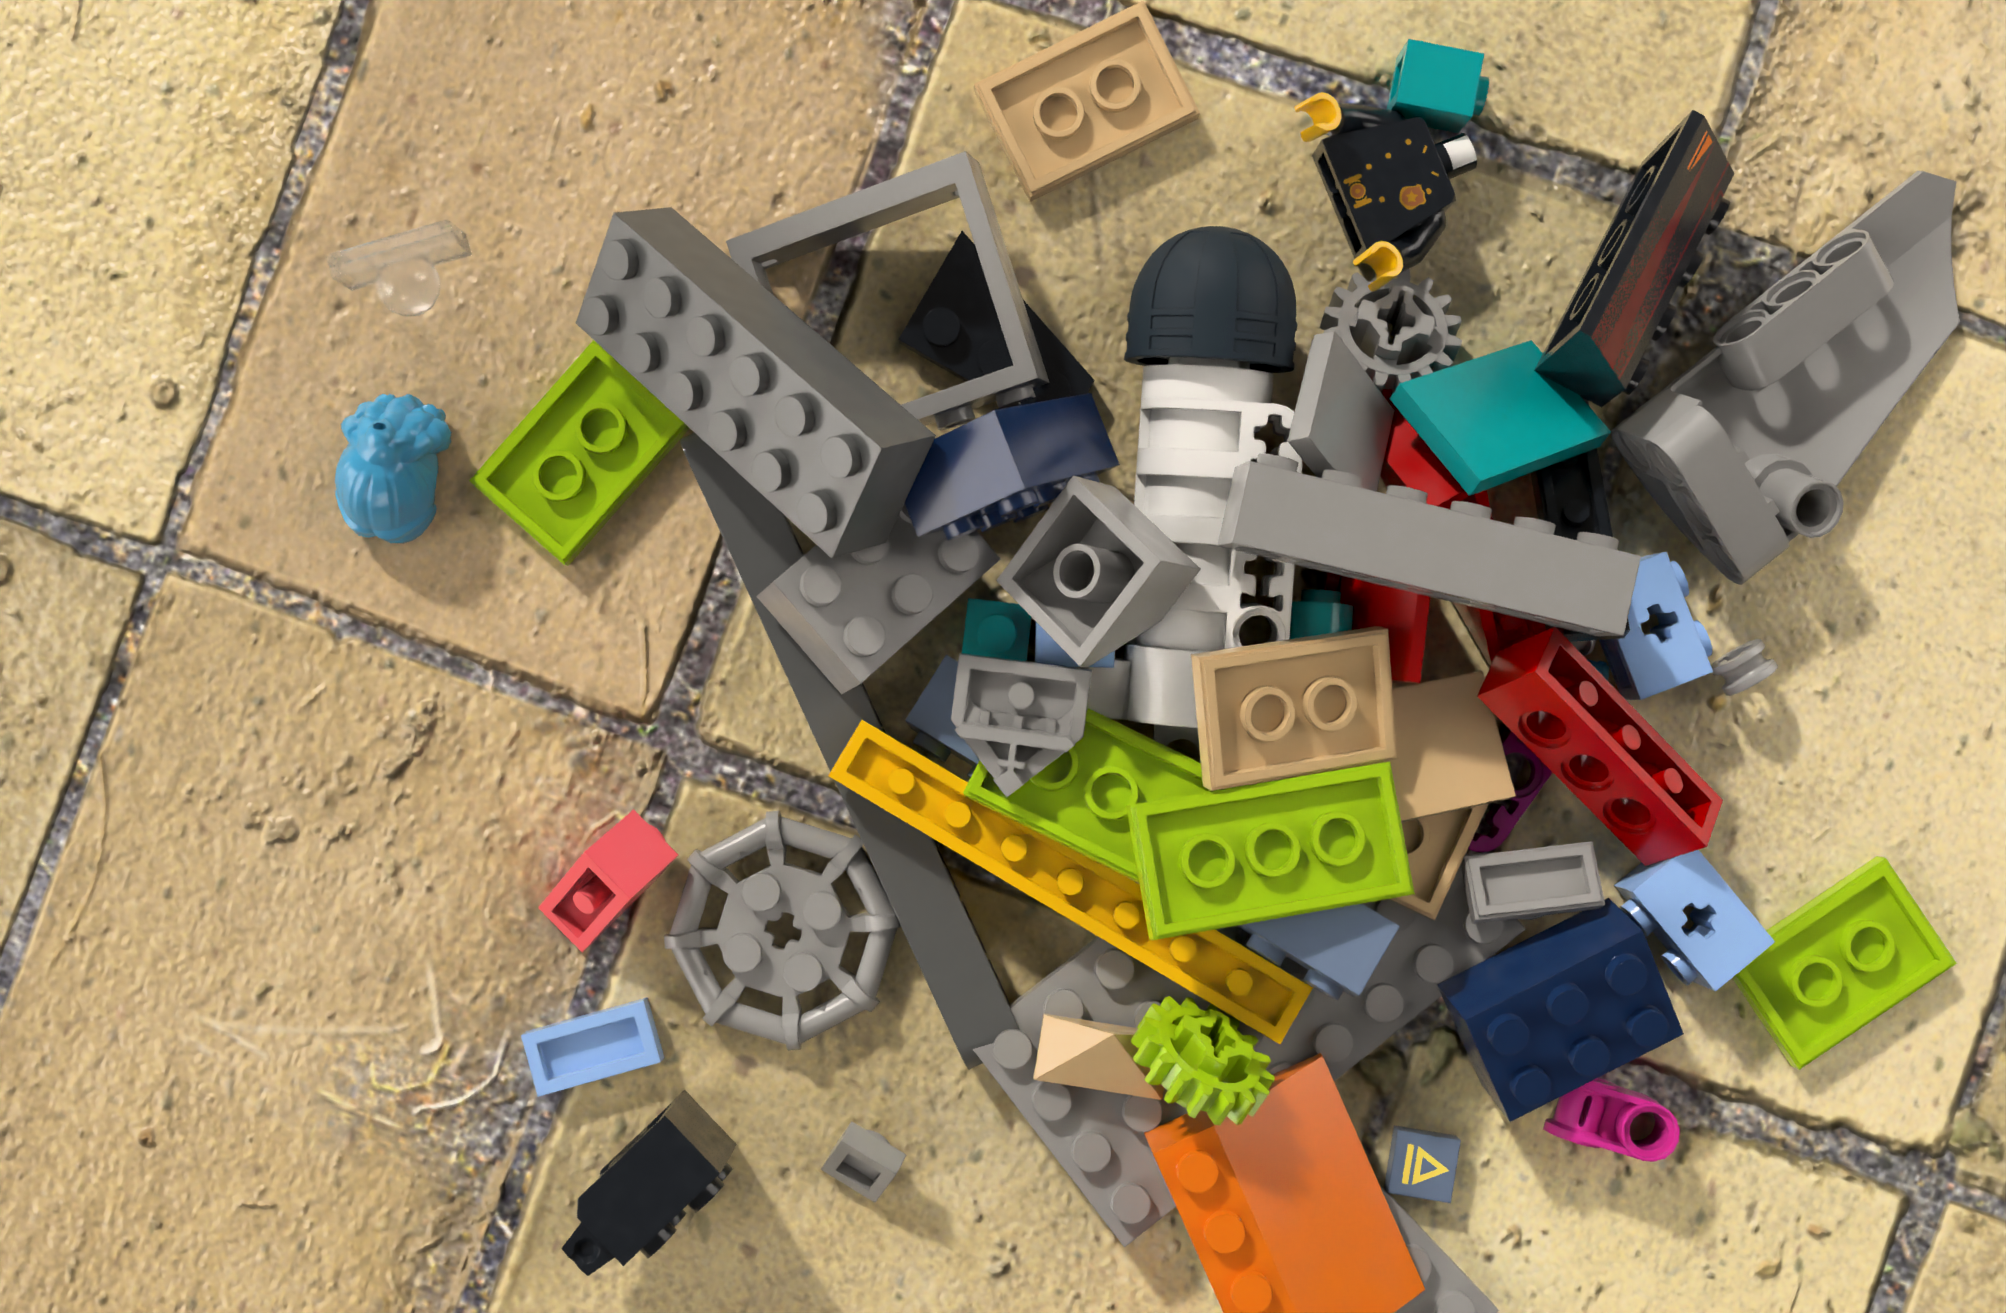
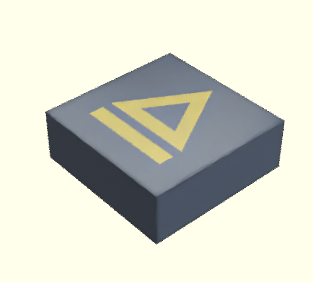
[1384,1125,1461,1203]

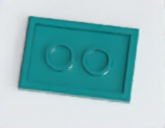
[1390,340,1611,496]

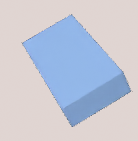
[521,997,665,1097]

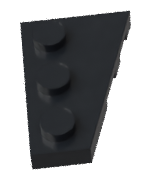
[898,231,1095,406]

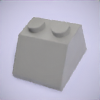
[996,476,1201,668]

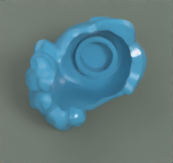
[335,394,452,544]

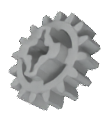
[1320,269,1462,393]

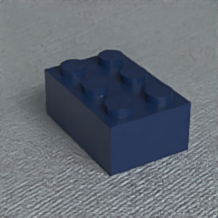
[904,393,1120,541]
[1437,898,1684,1122]

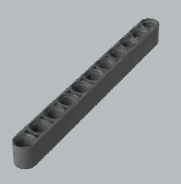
[680,433,1020,1070]

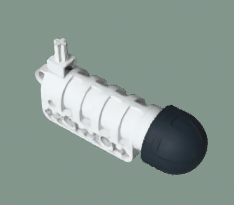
[1074,226,1302,763]

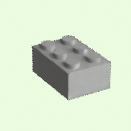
[756,504,1000,695]

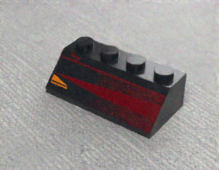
[1534,110,1735,408]

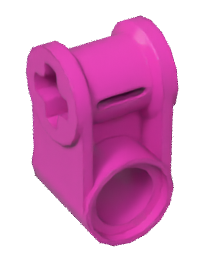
[1543,1077,1680,1162]

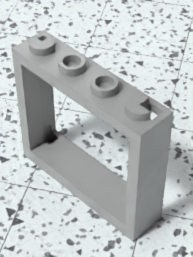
[726,151,1050,430]

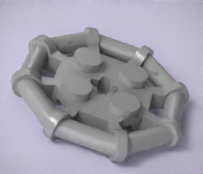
[664,811,901,1051]

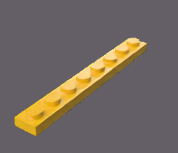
[828,720,1313,1044]

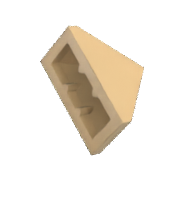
[1033,1013,1164,1100]

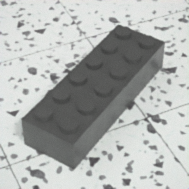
[576,207,936,558]

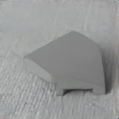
[951,653,1092,797]

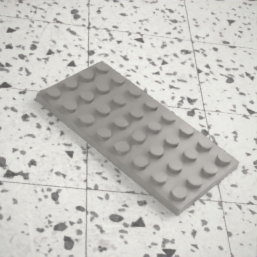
[973,852,1526,1247]

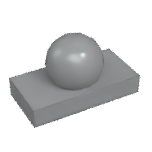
[1461,841,1605,924]

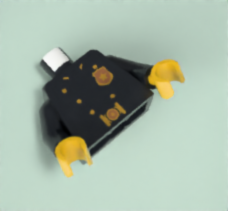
[1294,92,1477,292]

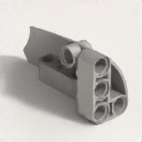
[1611,171,1960,585]

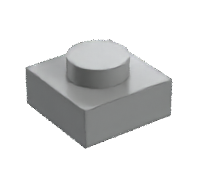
[821,1122,906,1202]

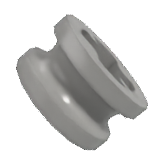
[1711,639,1778,696]

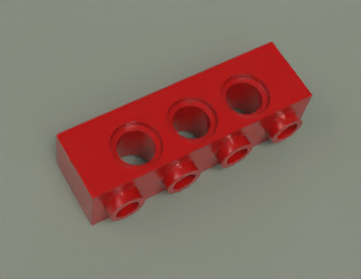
[1477,627,1723,866]

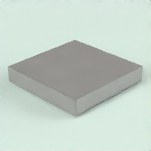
[1287,331,1395,492]

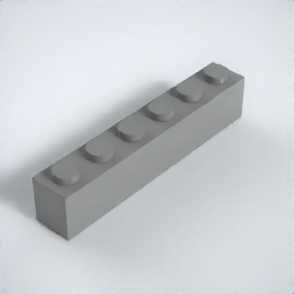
[1217,454,1641,636]

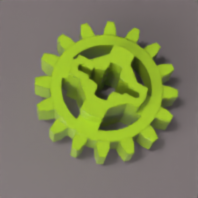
[1131,996,1275,1125]

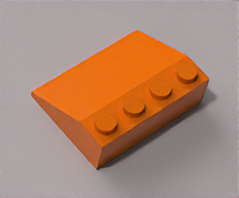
[1144,1053,1425,1313]

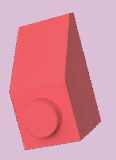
[538,809,678,953]

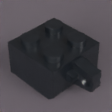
[561,1090,737,1276]

